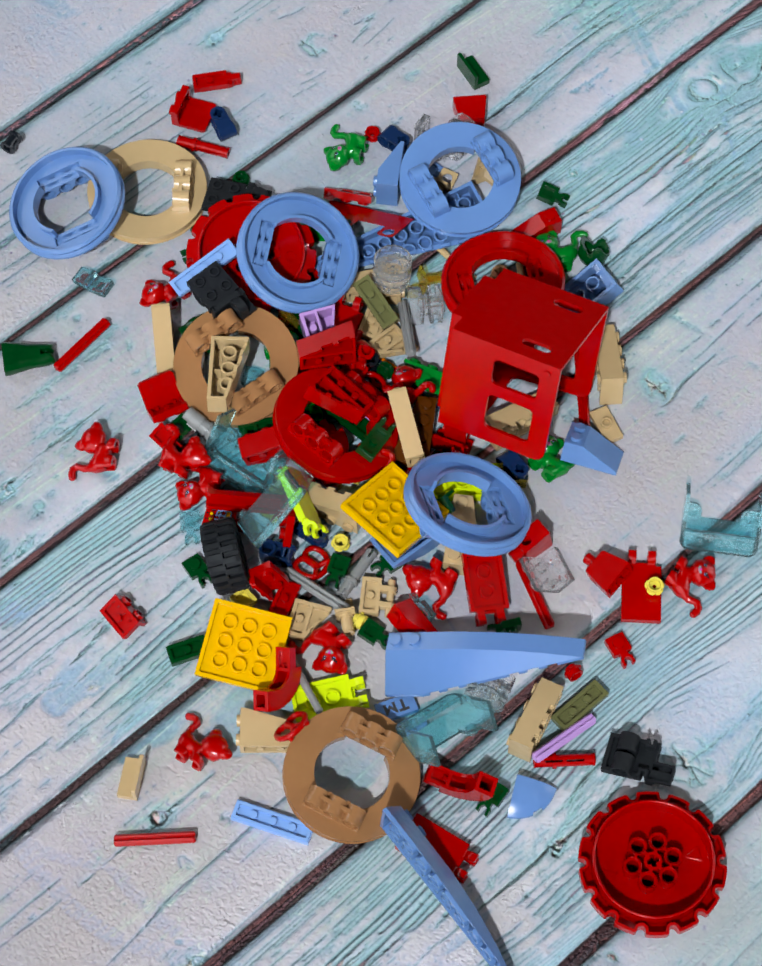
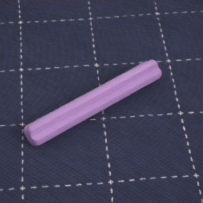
[531,713,596,763]

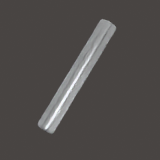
[397,300,416,357]
[284,567,350,609]

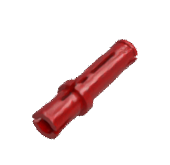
[176,135,230,159]
[533,753,595,769]

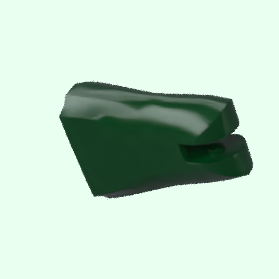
[1,342,55,376]

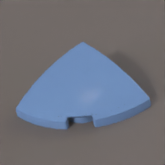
[507,774,557,819]

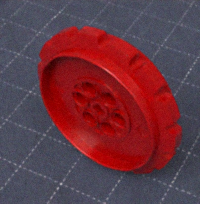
[186,194,316,312]
[578,791,727,938]

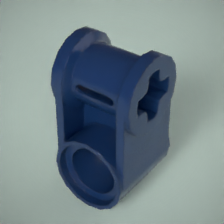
[210,106,237,142]
[377,125,410,154]
[496,450,529,486]
[293,520,329,549]
[259,539,297,568]

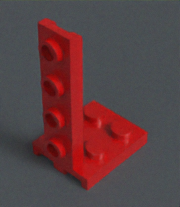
[206,489,295,548]

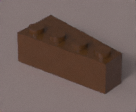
[393,396,437,472]

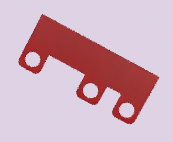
[328,200,414,237]

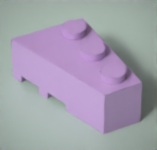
[299,304,335,369]

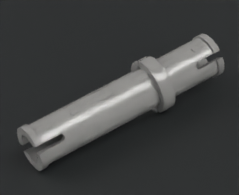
[335,548,377,601]

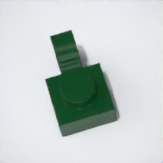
[486,617,522,633]

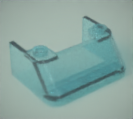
[205,408,289,494]
[236,457,314,548]
[679,483,762,557]
[395,693,498,767]

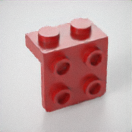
[169,85,216,133]
[137,370,189,424]

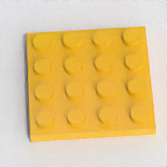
[340,461,449,558]
[194,598,293,690]

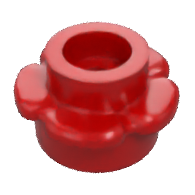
[364,126,381,142]
[564,663,583,682]

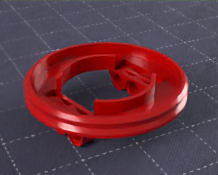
[441,231,565,313]
[273,368,398,484]

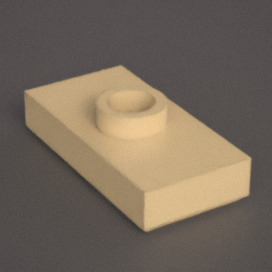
[589,406,623,443]

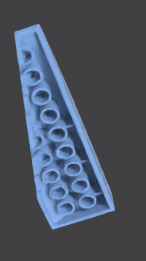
[315,181,497,273]
[385,631,586,697]
[380,806,507,966]

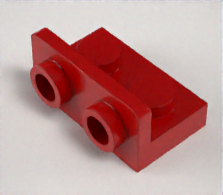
[249,561,289,601]
[100,594,147,639]

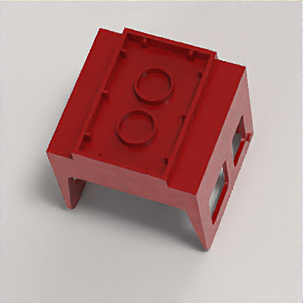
[437,268,609,460]

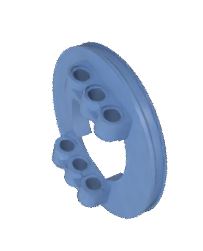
[399,122,521,237]
[9,146,125,260]
[236,192,359,314]
[403,452,532,557]

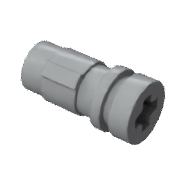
[182,406,222,444]

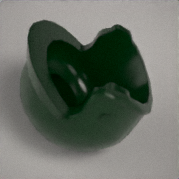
[578,236,610,266]

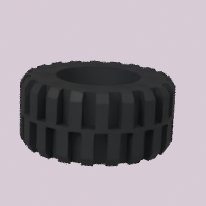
[200,517,251,595]

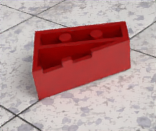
[296,320,357,370]
[303,365,375,425]

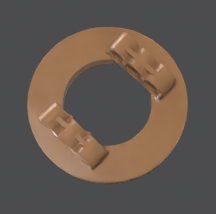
[173,306,300,428]
[282,706,420,844]

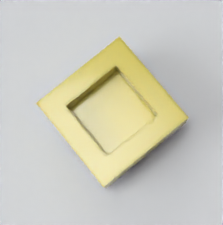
[230,589,258,607]

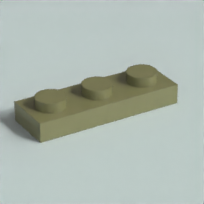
[353,275,399,330]
[551,680,609,732]

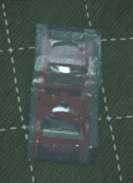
[72,267,115,298]

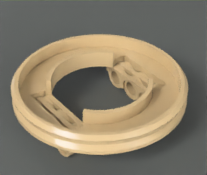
[87,139,208,245]

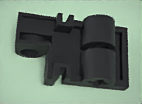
[202,177,272,211]
[186,261,257,321]
[601,731,676,787]

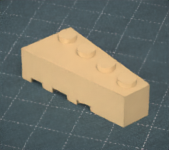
[595,324,627,405]
[207,336,250,412]
[485,392,559,451]
[302,478,361,534]
[443,493,477,576]
[506,677,564,763]

